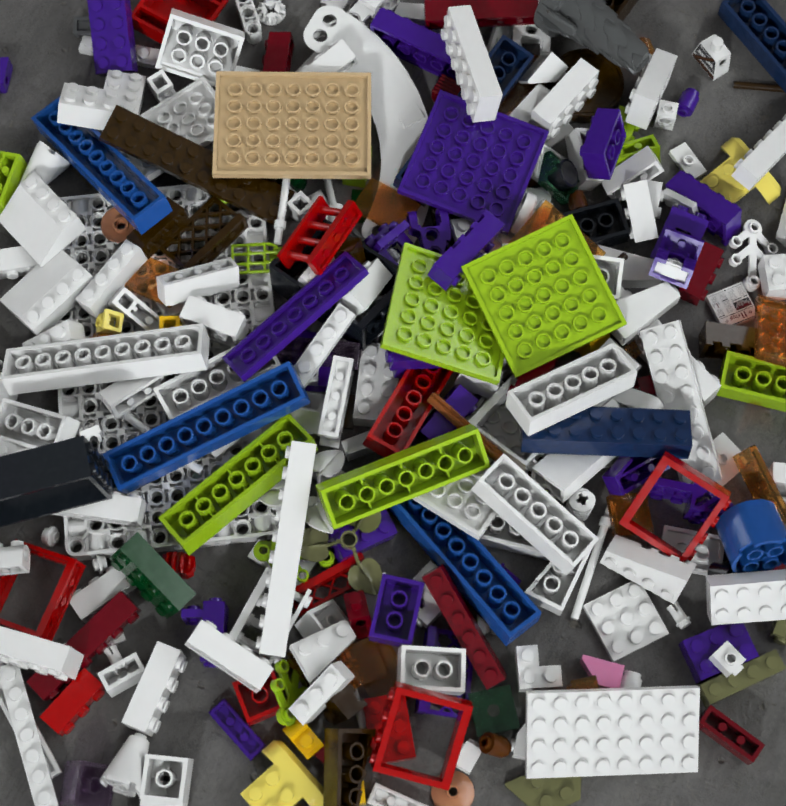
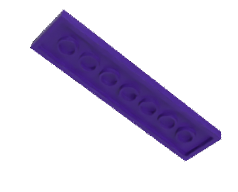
[222,251,370,382]

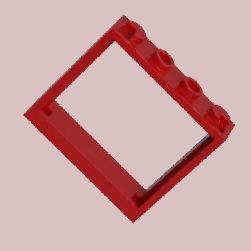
[619,451,732,563]
[0,539,86,641]
[369,681,473,791]

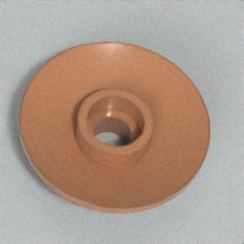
[101,208,135,243]
[431,771,474,806]

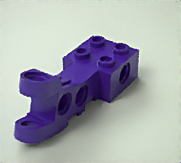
[406,209,451,255]

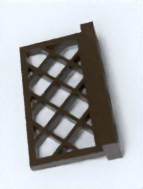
[159,196,248,269]

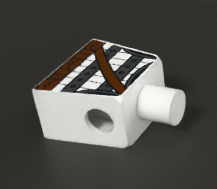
[692,34,731,81]

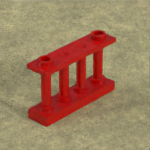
[277,196,363,275]

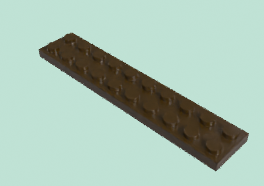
[99,105,295,225]

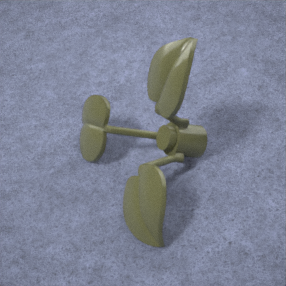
[300,512,382,595]

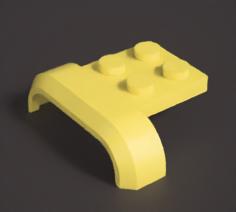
[700,137,781,204]
[240,740,324,806]

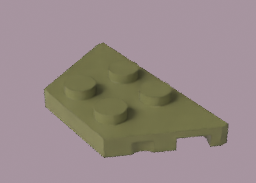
[504,775,581,806]

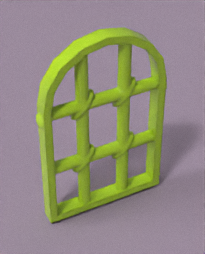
[231,242,280,275]

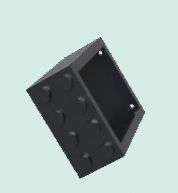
[269,218,398,351]
[0,435,114,527]

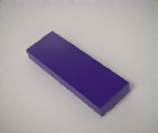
[208,698,266,761]

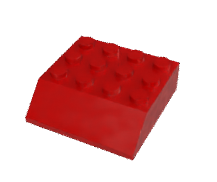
[132,0,229,44]

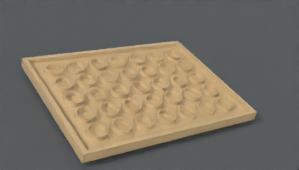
[212,71,371,179]

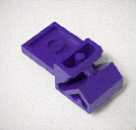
[648,477,734,528]

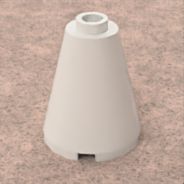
[20,141,70,185]
[100,733,149,797]

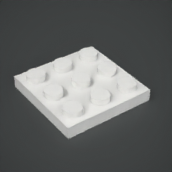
[583,581,669,662]

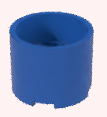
[716,499,786,573]

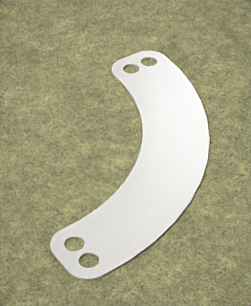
[303,5,429,252]

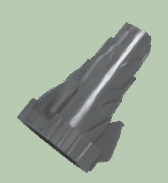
[534,0,652,75]

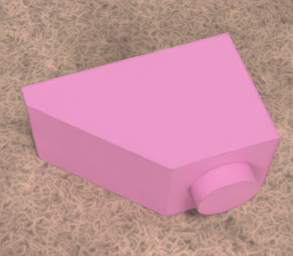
[580,655,625,689]

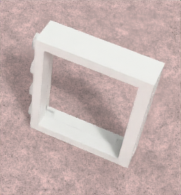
[468,374,548,472]

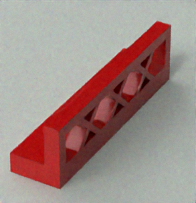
[293,552,365,617]

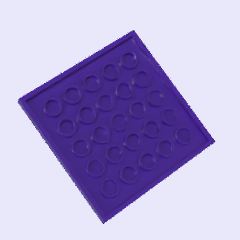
[397,90,549,236]

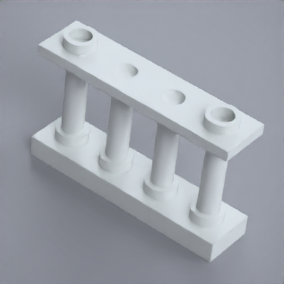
[318,355,354,449]
[230,567,313,666]

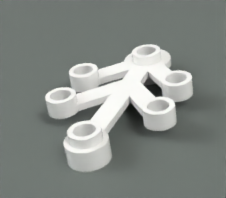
[728,219,778,292]

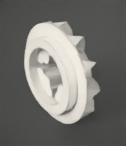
[256,0,286,25]

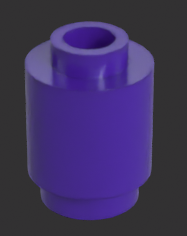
[677,88,699,117]

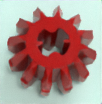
[162,551,196,579]

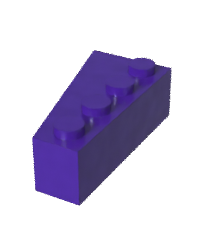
[665,170,742,247]
[428,209,505,291]

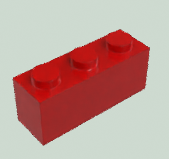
[40,668,105,736]

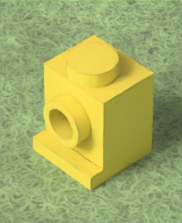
[95,309,124,336]

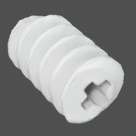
[565,488,596,521]

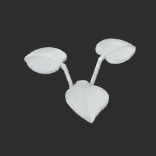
[258,450,345,534]

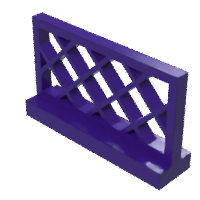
[414,626,473,719]

